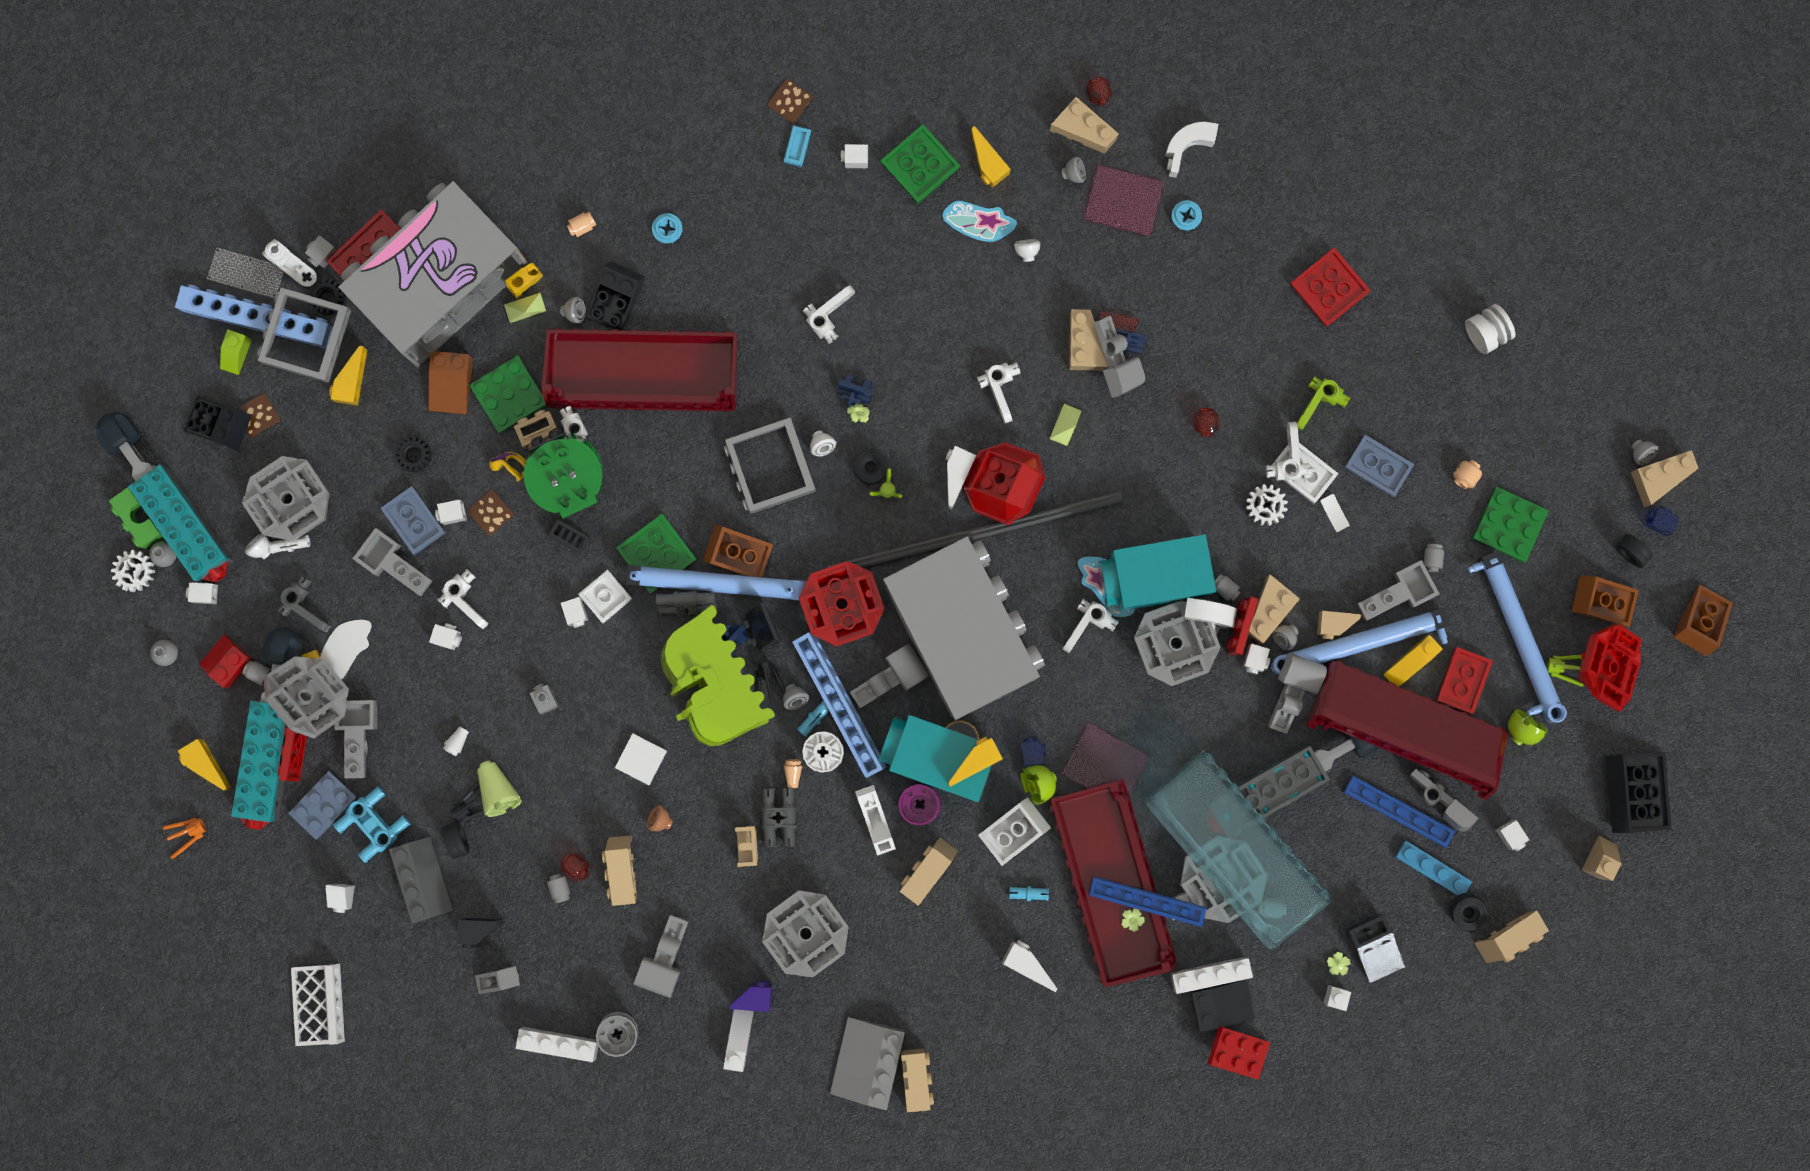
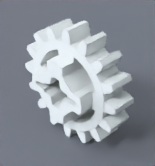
[1245,484,1288,526]
[111,550,155,592]

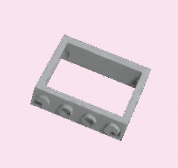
[257,288,351,383]
[724,418,816,514]

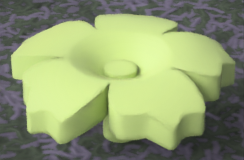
[847,403,870,423]
[1121,908,1145,932]
[1327,952,1351,976]

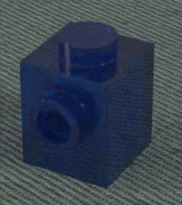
[1645,506,1680,536]
[1020,737,1046,766]

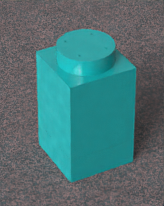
[1098,534,1216,612]
[879,715,998,802]

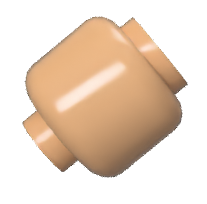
[1453,460,1482,489]

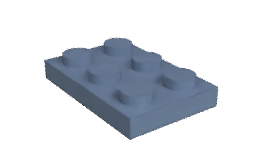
[1344,435,1414,497]
[381,486,446,555]
[288,771,358,840]

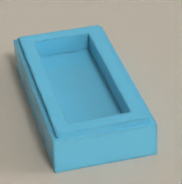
[784,125,811,167]

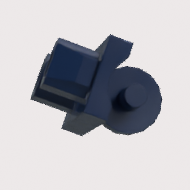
[1115,328,1147,354]
[837,374,872,407]
[721,624,748,656]

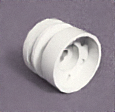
[1465,304,1516,355]
[802,732,844,773]

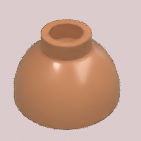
[647,805,673,831]

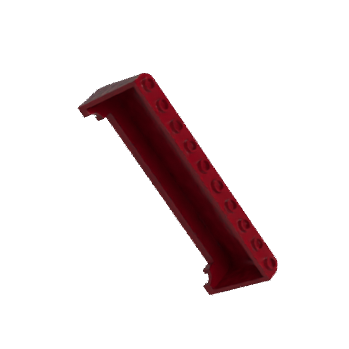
[541,328,738,411]
[1306,660,1508,800]
[1050,779,1177,988]

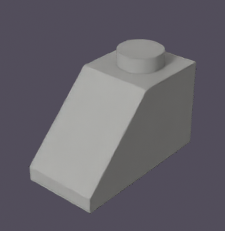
[475,966,520,994]

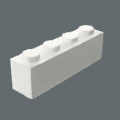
[1170,957,1253,994]
[516,1027,598,1062]

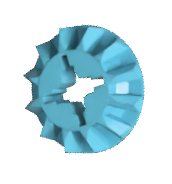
[1171,200,1202,231]
[652,213,682,244]

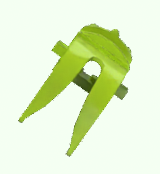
[660,605,775,746]

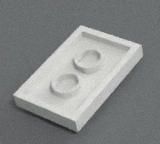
[1272,443,1338,504]

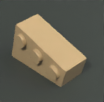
[1050,97,1119,154]
[1069,309,1109,371]
[1631,450,1698,507]
[1248,575,1300,644]
[602,835,637,906]
[900,837,958,906]
[1475,911,1549,963]
[901,1049,934,1112]

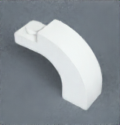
[1165,122,1218,178]
[1185,598,1237,629]
[855,785,896,855]

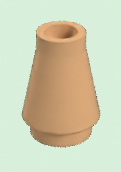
[784,759,803,788]

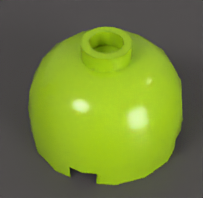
[1508,709,1548,745]
[1021,765,1057,805]

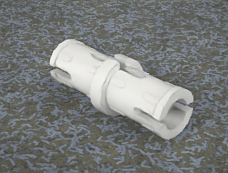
[269,535,311,554]

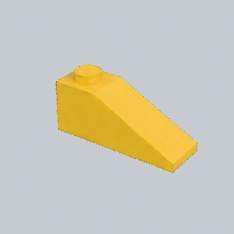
[971,126,1011,188]
[329,346,367,406]
[1383,635,1443,687]
[948,737,1003,786]
[178,739,232,791]

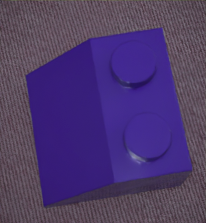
[730,980,773,1012]

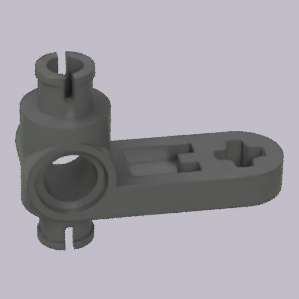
[277,575,331,633]

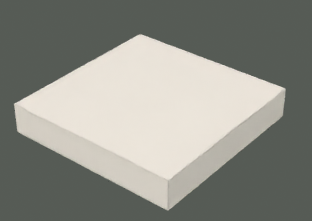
[578,569,632,624]
[615,734,667,785]

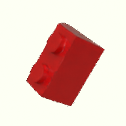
[199,634,254,688]

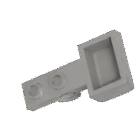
[1094,316,1145,398]
[352,528,432,596]
[1357,560,1439,621]
[850,643,930,709]
[1268,652,1327,734]
[335,700,377,778]
[1410,769,1478,832]
[634,914,689,998]

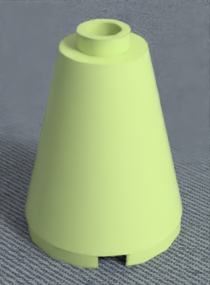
[477,761,522,817]

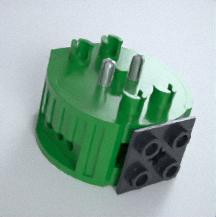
[524,427,602,519]

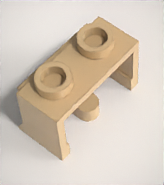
[514,410,557,449]
[735,826,758,867]

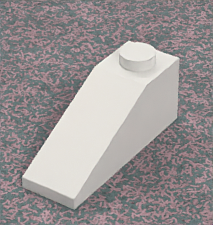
[945,446,976,509]
[723,1010,754,1072]

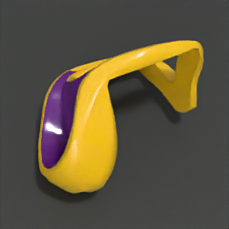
[489,452,526,482]

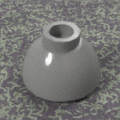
[1062,157,1086,183]
[560,297,586,323]
[1632,440,1659,465]
[149,541,177,567]
[1272,625,1298,651]
[150,639,178,666]
[783,684,809,710]

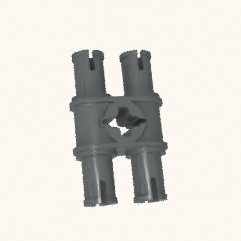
[656,590,717,617]
[760,788,798,847]

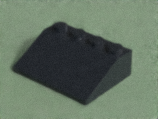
[1606,752,1672,833]

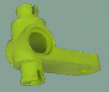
[1297,376,1351,430]

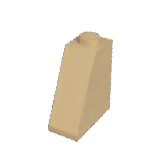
[1582,836,1622,881]

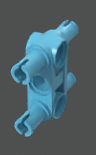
[333,786,411,863]

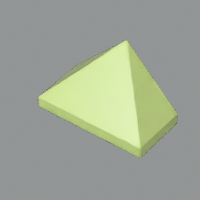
[504,293,546,323]
[1050,404,1081,446]

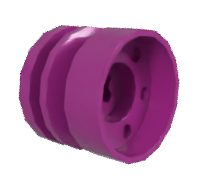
[898,784,942,825]

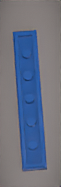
[1343,775,1455,848]
[1089,876,1207,927]

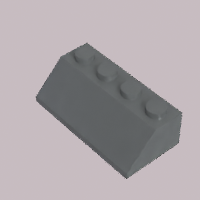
[389,837,454,924]

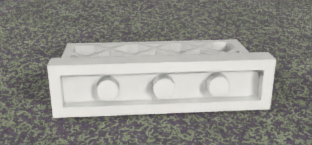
[291,964,345,1046]

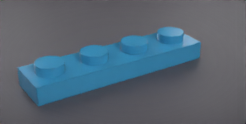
[1395,840,1472,896]

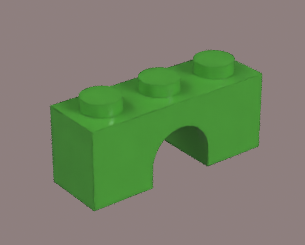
[109,488,164,549]

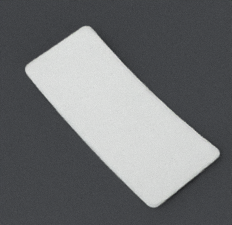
[1321,494,1350,532]

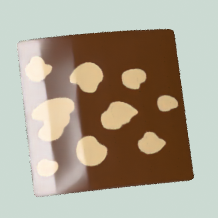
[767,78,813,124]
[237,393,281,438]
[467,489,514,536]

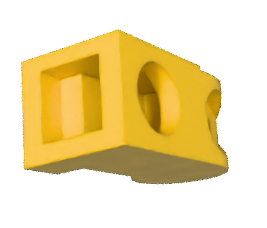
[505,263,543,299]

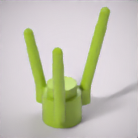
[869,468,902,499]
[1546,655,1584,687]

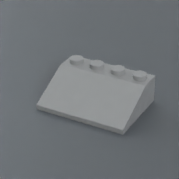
[830,1017,905,1110]

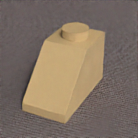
[1317,611,1361,640]

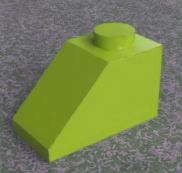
[220,330,252,375]

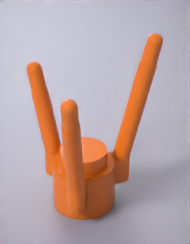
[162,817,206,859]

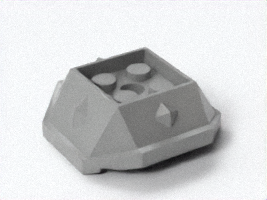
[242,456,330,541]
[1134,600,1221,686]
[264,657,349,738]
[1180,836,1268,923]
[762,890,849,977]

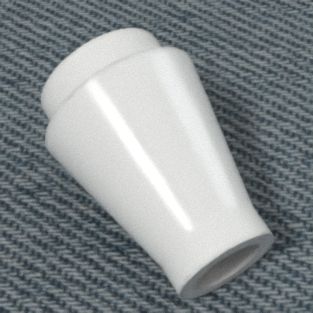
[443,726,469,756]

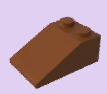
[429,351,473,415]
[702,525,773,577]
[1571,575,1639,627]
[1673,584,1733,656]

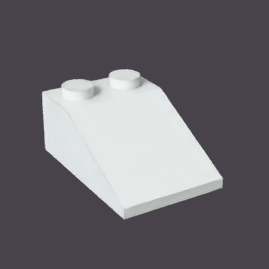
[978,797,1051,866]
[1002,940,1057,992]

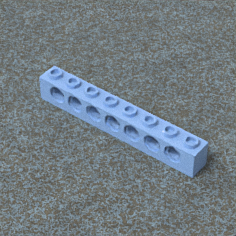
[175,284,332,348]
[793,632,887,778]

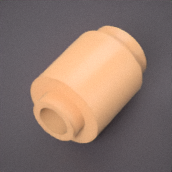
[567,212,596,237]

